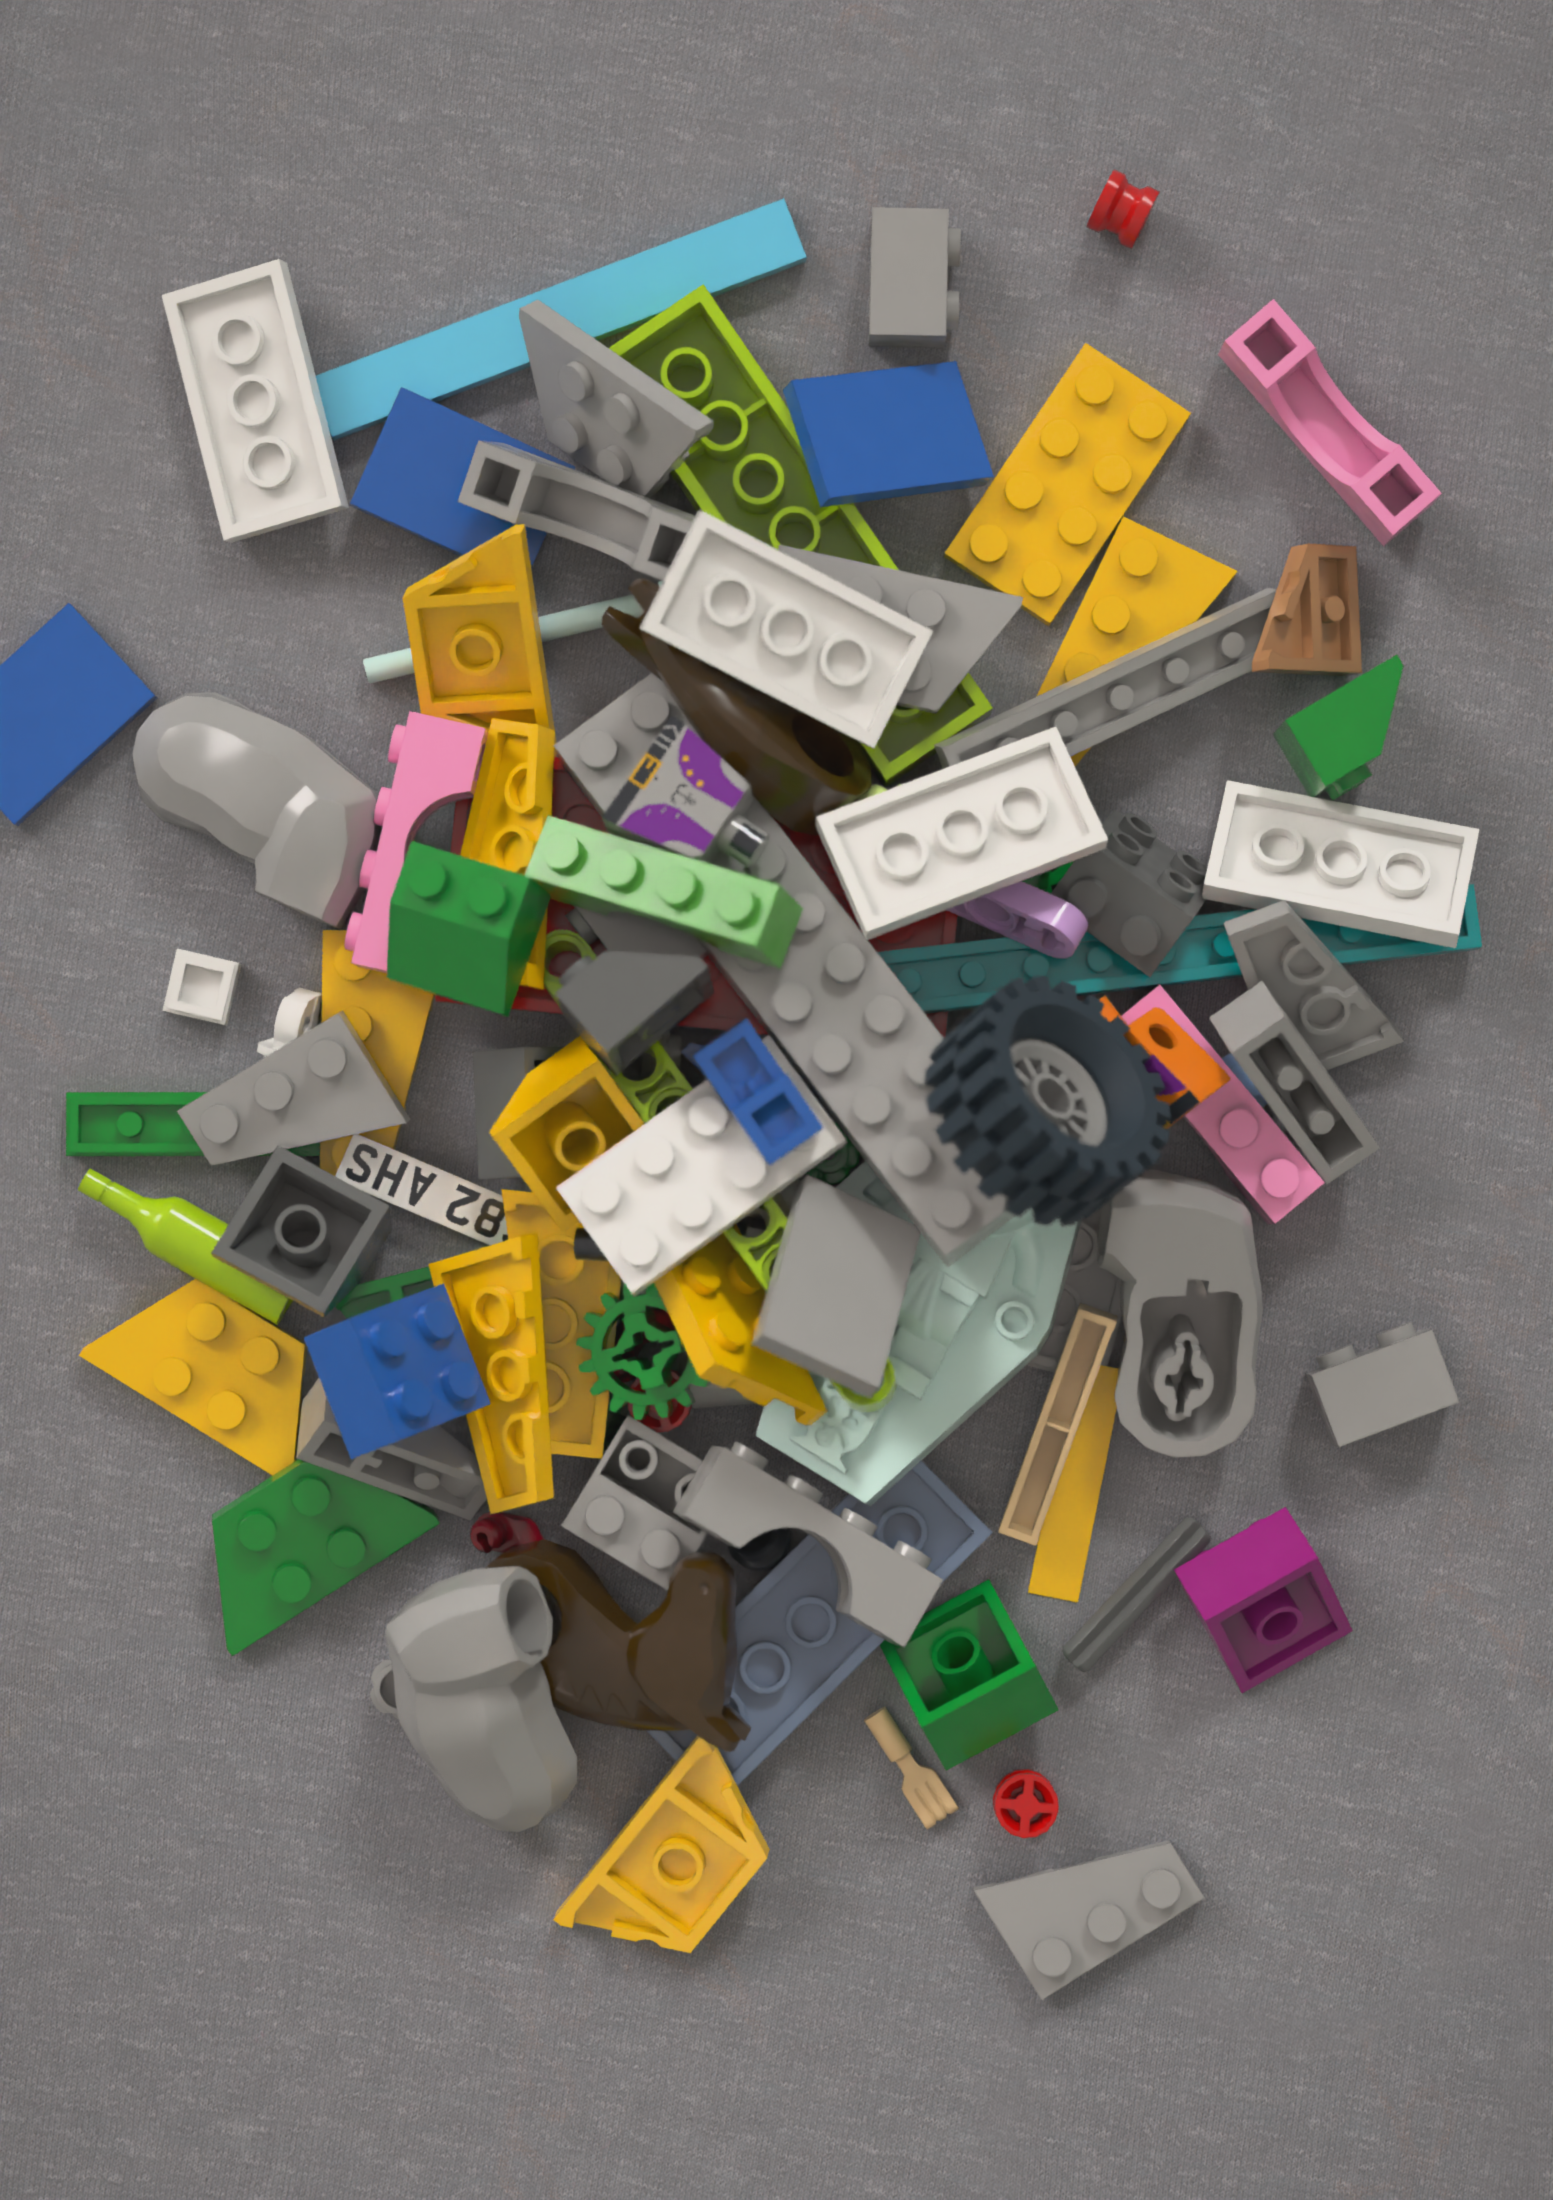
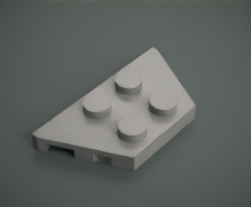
[519,300,714,498]
[778,545,1023,714]

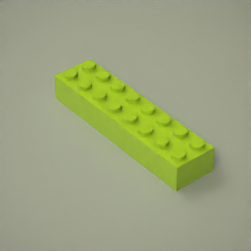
[609,284,993,787]

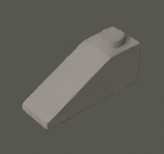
[296,1378,487,1520]

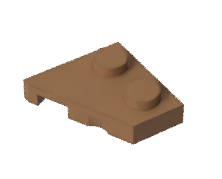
[1252,543,1362,676]

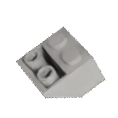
[561,1415,707,1590]

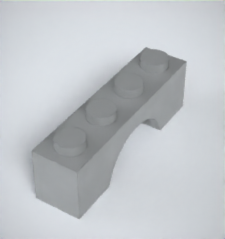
[458,440,696,581]
[673,1442,943,1647]

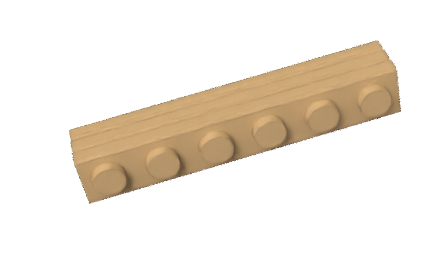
[998,1303,1118,1546]

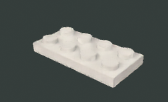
[162,259,349,543]
[639,511,933,748]
[816,727,1108,940]
[1202,780,1479,948]
[557,1035,847,1296]

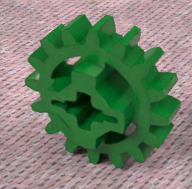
[576,1283,711,1420]

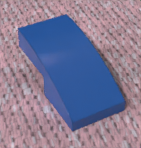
[691,1018,824,1166]

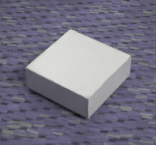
[162,949,241,1026]

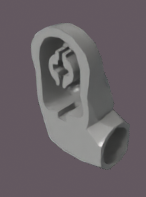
[132,692,382,930]
[1097,1170,1263,1458]
[385,1566,577,1832]

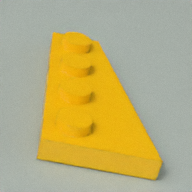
[428,1233,554,1514]

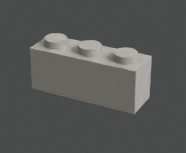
[1209,981,1380,1184]

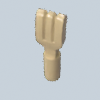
[864,1707,959,1830]

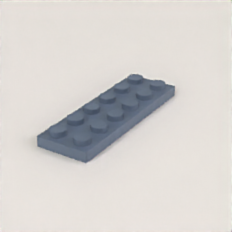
[646,1460,993,1786]

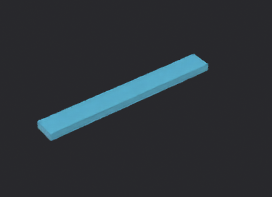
[316,198,807,441]

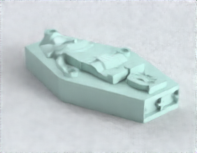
[756,1161,1082,1507]

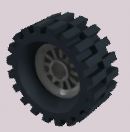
[925,976,1171,1226]

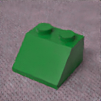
[1273,655,1404,801]
[387,841,551,1017]
[880,1579,1059,1771]

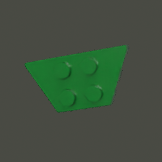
[212,1459,440,1656]

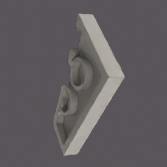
[1223,900,1404,1070]
[177,1010,410,1166]
[973,1840,1205,2000]

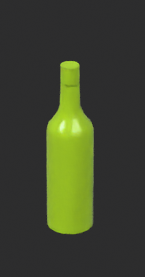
[78,1168,293,1325]

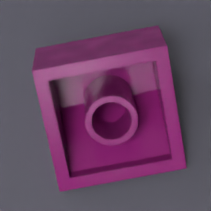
[1174,1507,1353,1693]

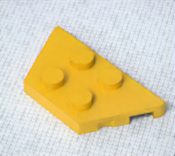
[403,524,557,757]
[654,1224,828,1425]
[79,1279,307,1476]
[553,1735,770,1953]

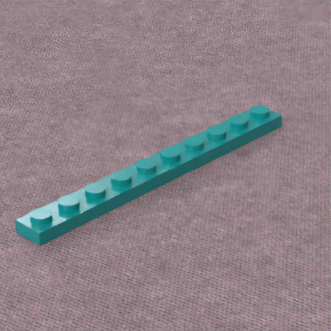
[877,884,1482,1014]

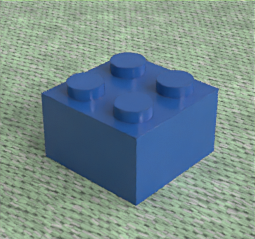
[304,1283,491,1459]

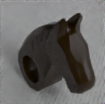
[602,578,871,836]
[486,1539,751,1752]

